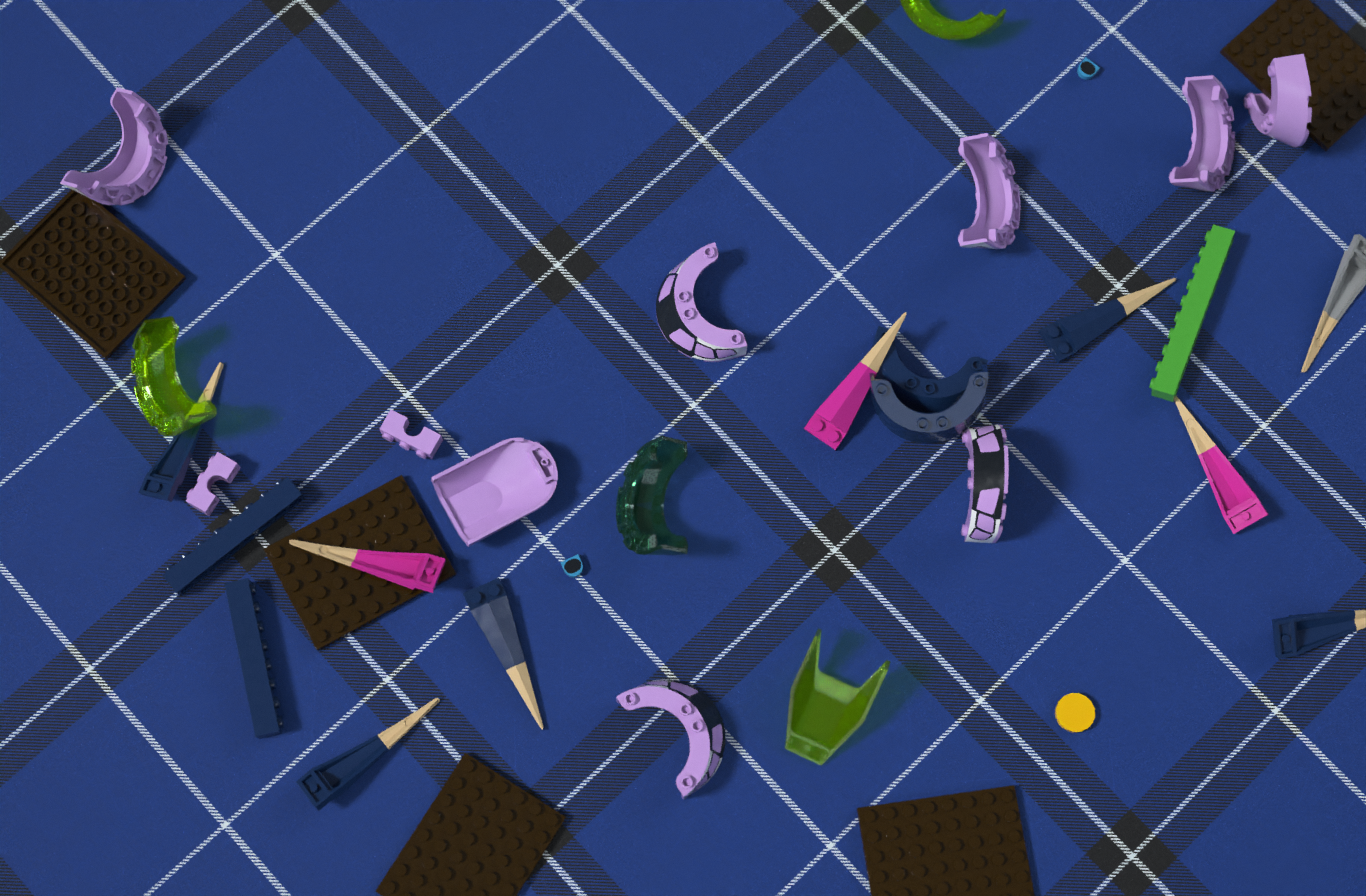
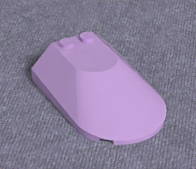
[431,438,558,547]

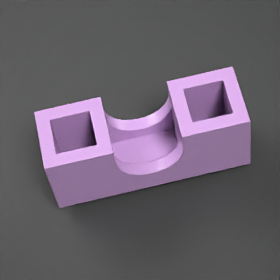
[380,410,443,459]
[186,452,241,516]

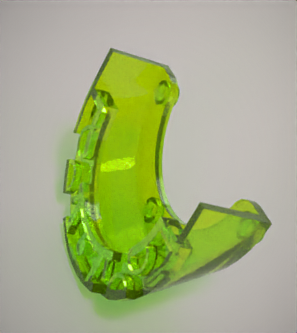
[900,0,1007,40]
[131,316,217,436]

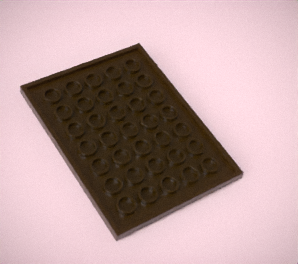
[1220,0,1366,151]
[0,190,186,360]
[264,475,457,651]
[376,753,566,896]
[856,785,1035,896]

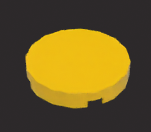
[1055,693,1095,733]

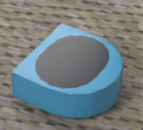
[1077,57,1100,80]
[560,554,583,578]

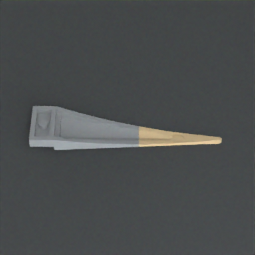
[1301,234,1366,372]

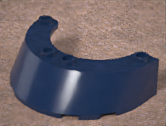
[871,326,988,413]
[869,364,988,444]

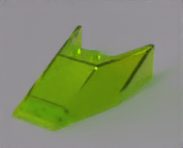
[785,628,890,766]

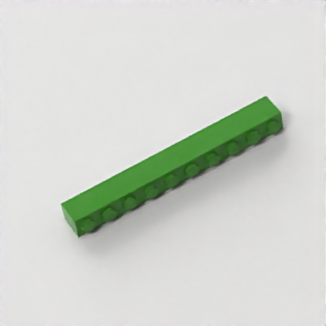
[1149,225,1235,402]

